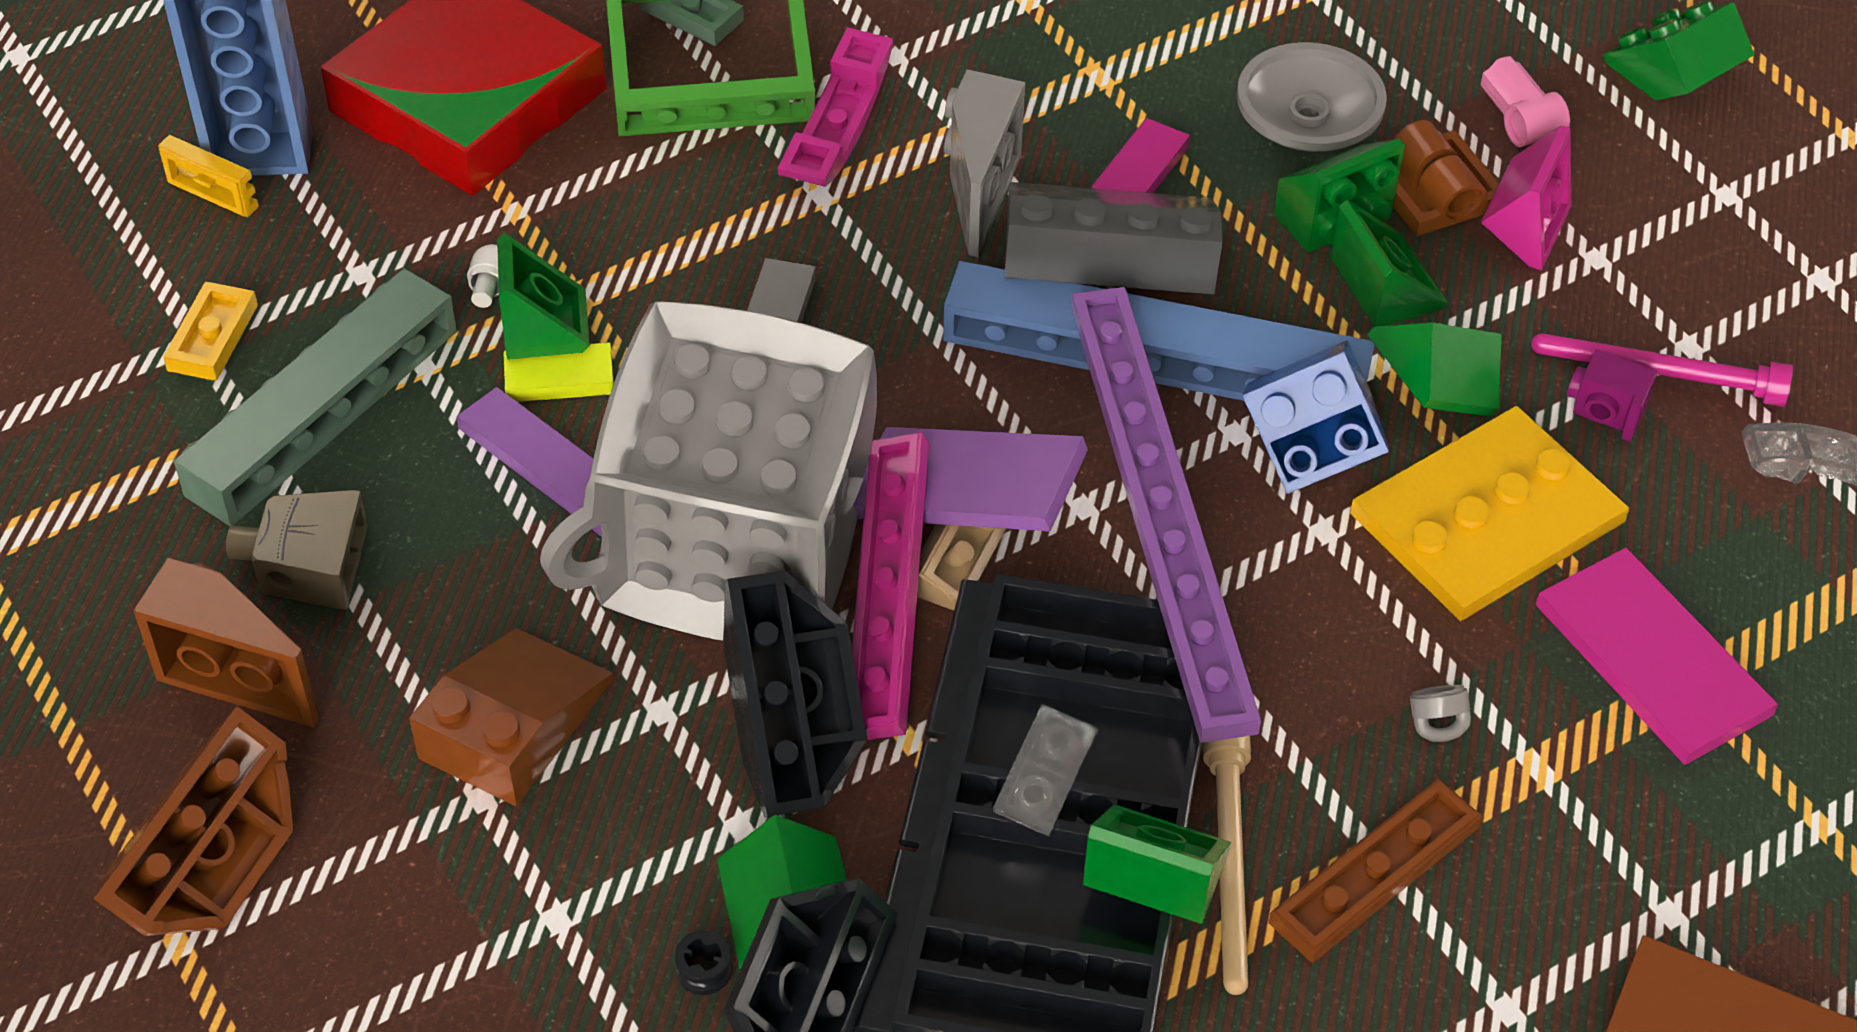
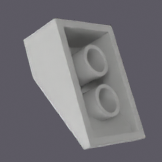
[944,69,1025,257]

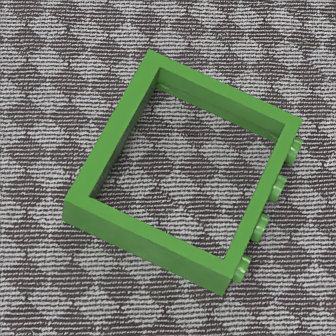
[606,0,815,136]

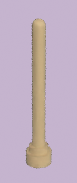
[1203,736,1251,995]

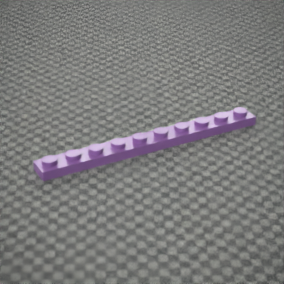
[1071,287,1261,743]

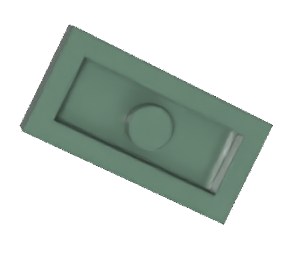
[639,0,744,46]

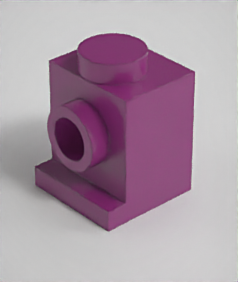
[1566,349,1658,442]

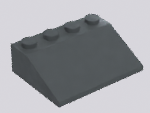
[1004,182,1222,294]

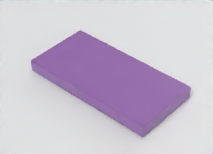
[853,427,1088,531]

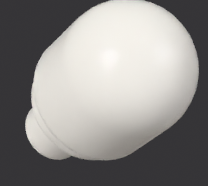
[467,244,499,308]

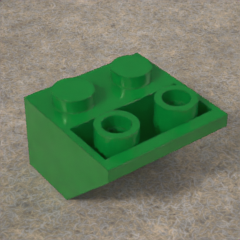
[1602,0,1755,101]
[1273,139,1405,253]

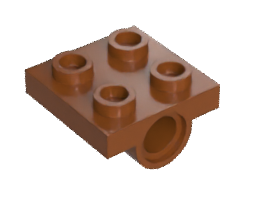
[1393,120,1499,237]

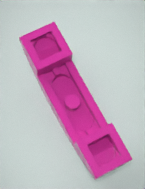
[778,27,893,187]

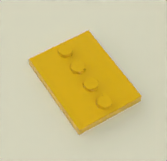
[1350,406,1630,622]

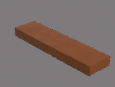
[1269,778,1483,964]

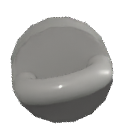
[1409,685,1471,742]

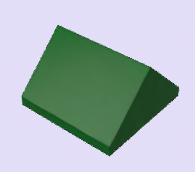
[1330,200,1449,327]
[497,232,590,359]
[1367,323,1501,417]
[1083,804,1231,924]
[717,815,846,969]

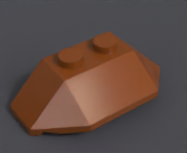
[93,706,293,936]

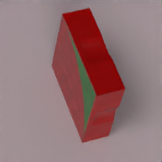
[320,0,606,196]

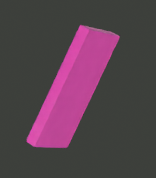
[1535,548,1778,765]

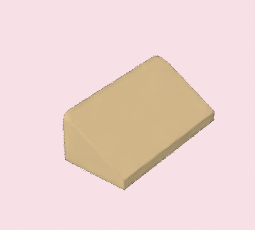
[917,524,1006,610]

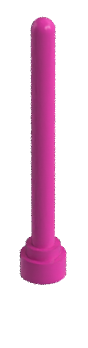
[1531,333,1793,407]

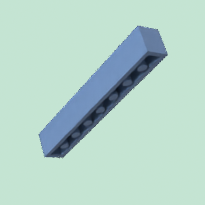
[943,261,1375,401]

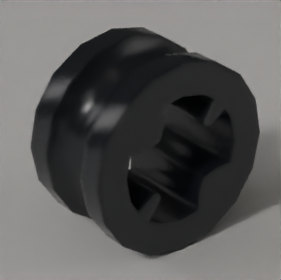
[675,930,732,995]

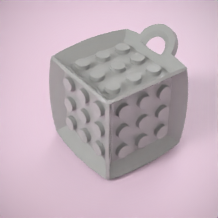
[540,301,877,641]

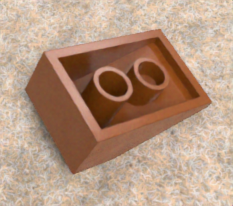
[133,558,320,728]
[409,628,614,807]

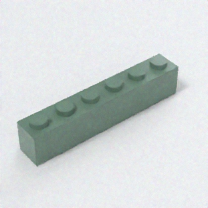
[174,268,457,527]

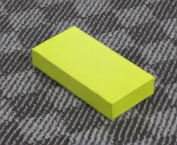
[504,343,614,402]

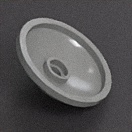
[1237,42,1387,152]

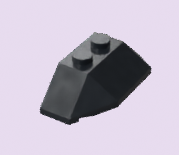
[723,570,867,818]
[724,878,898,1032]

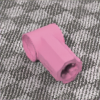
[1480,56,1570,148]

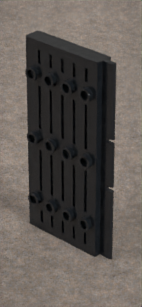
[854,573,1202,1032]

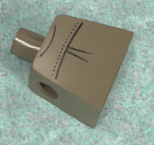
[226,490,368,610]

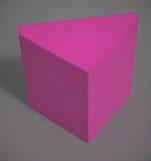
[1481,126,1572,271]

